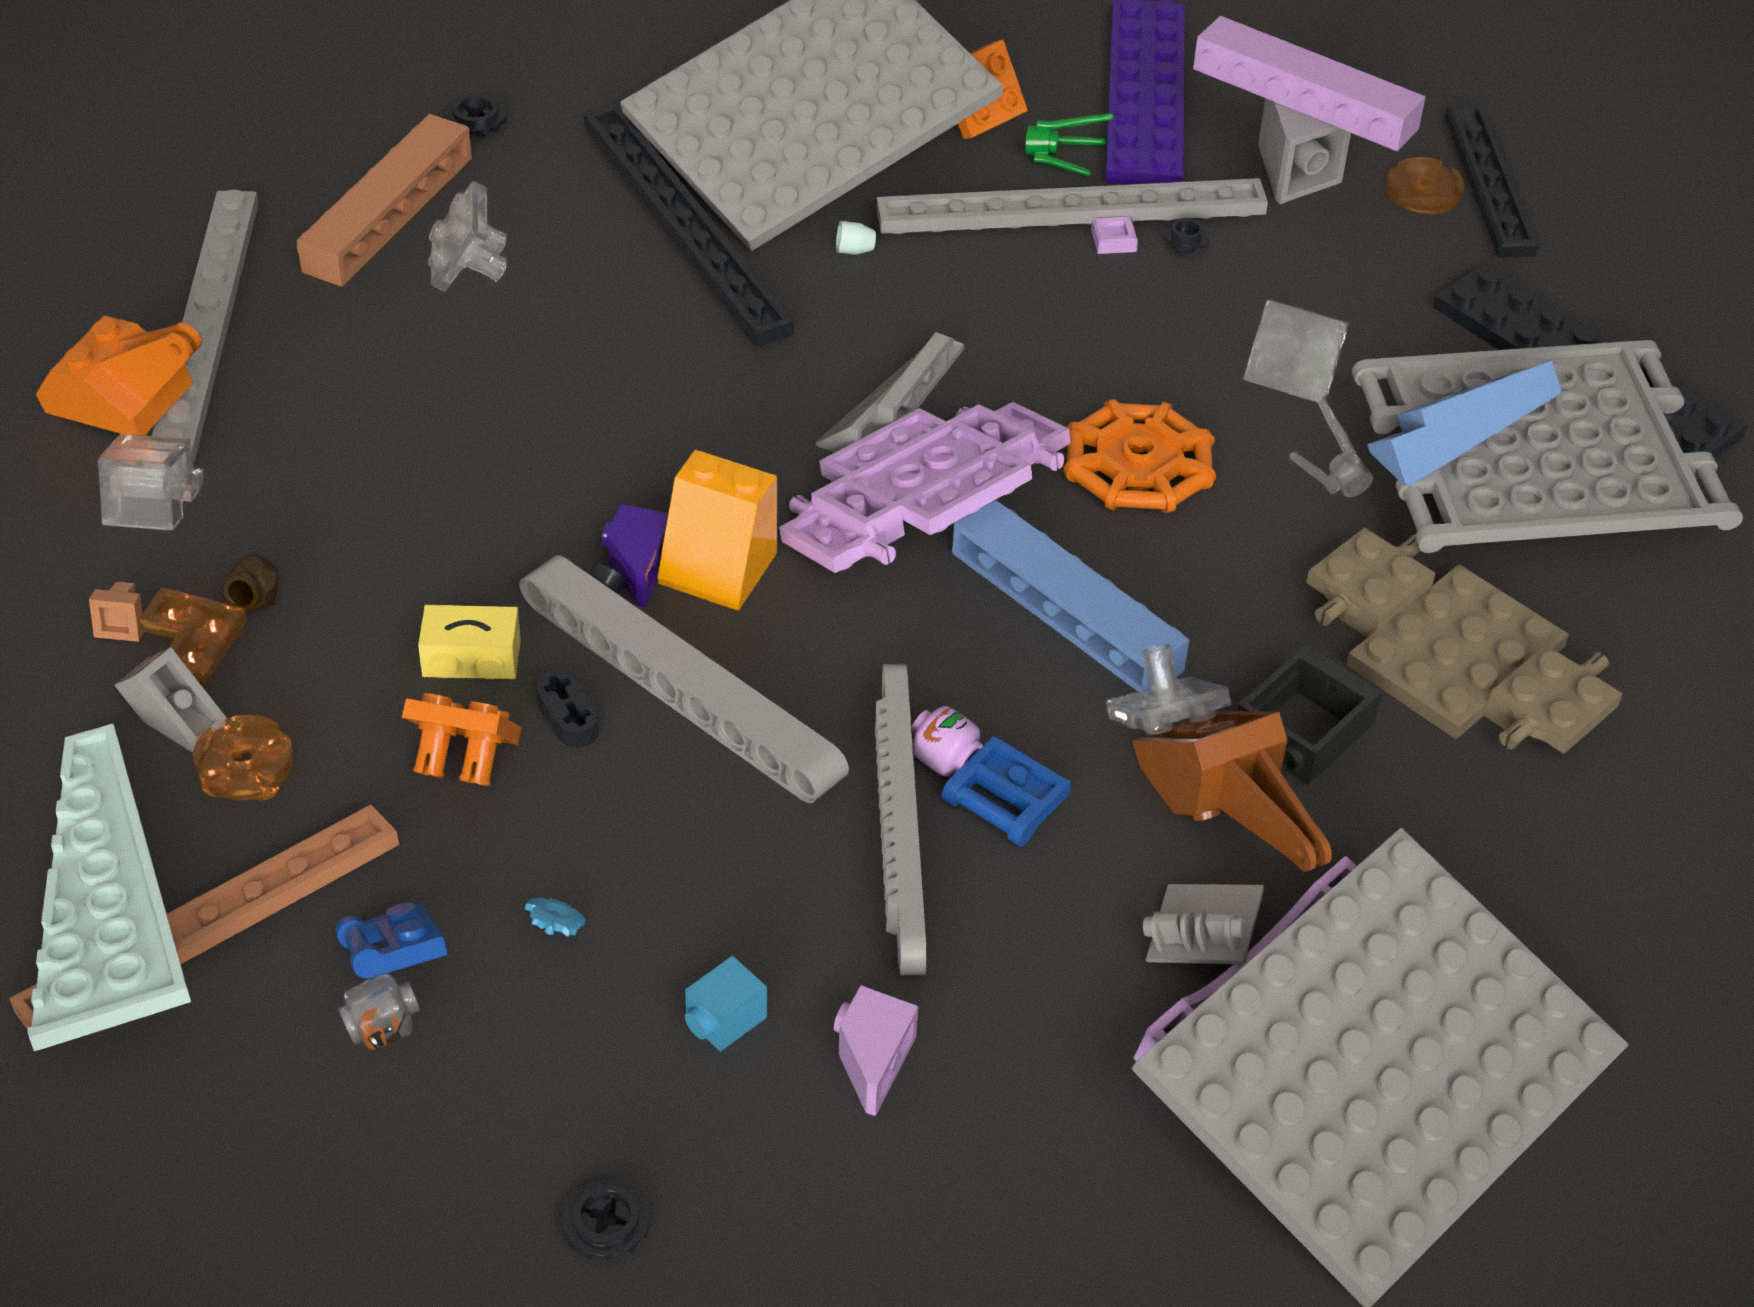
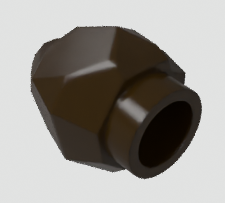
[224,553,279,611]

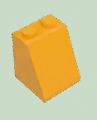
[657,450,777,611]

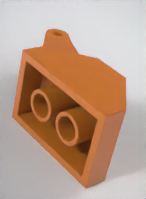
[36,315,202,439]

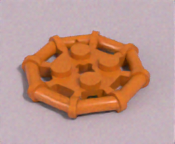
[1063,399,1217,513]

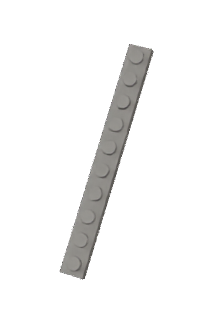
[876,178,1268,234]
[146,190,259,471]

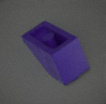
[602,504,669,607]

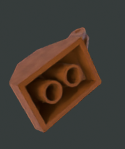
[1132,711,1332,872]

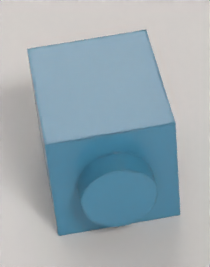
[685,956,767,1052]

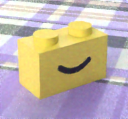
[418,605,521,679]

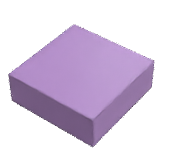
[1091,216,1138,254]

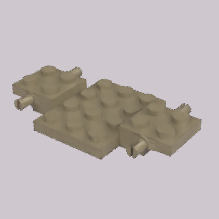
[1306,527,1623,754]

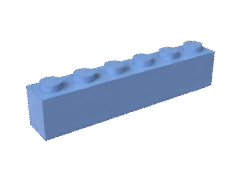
[952,500,1189,698]

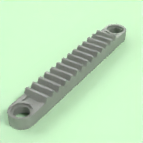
[875,664,926,976]

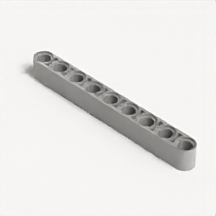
[519,555,849,803]

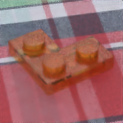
[140,587,247,685]

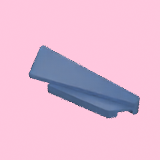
[1367,360,1561,486]

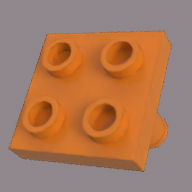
[958,39,1028,139]
[402,693,522,786]

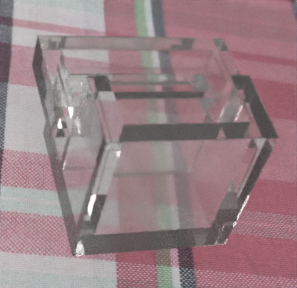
[98,434,204,531]

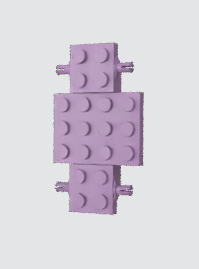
[779,402,1071,573]

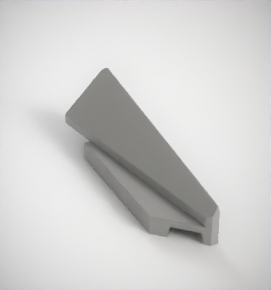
[816,332,964,453]

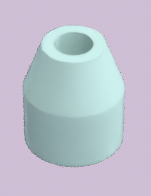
[836,221,876,255]

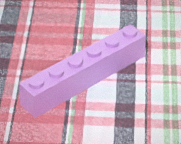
[1193,16,1426,151]

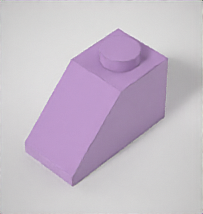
[834,985,918,1116]

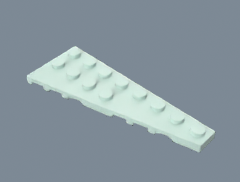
[27,724,191,1051]

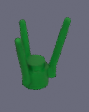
[1026,113,1114,177]

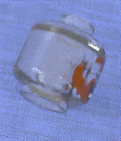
[338,973,420,1050]

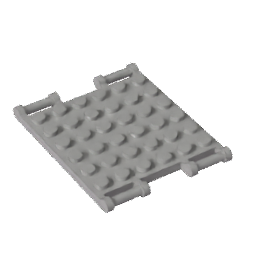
[1352,340,1743,553]

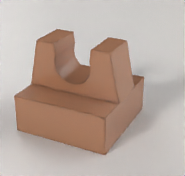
[89,582,145,642]

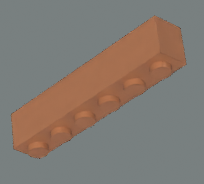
[297,114,472,287]

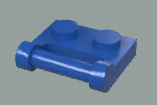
[941,736,1071,847]
[335,903,448,979]

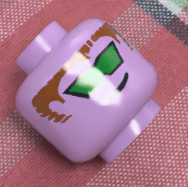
[911,706,983,777]

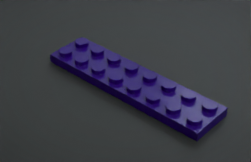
[1105,0,1185,185]

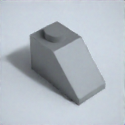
[114,647,230,752]

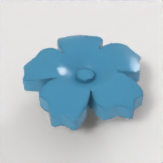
[524,897,586,937]

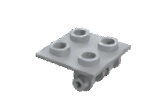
[1143,884,1264,964]

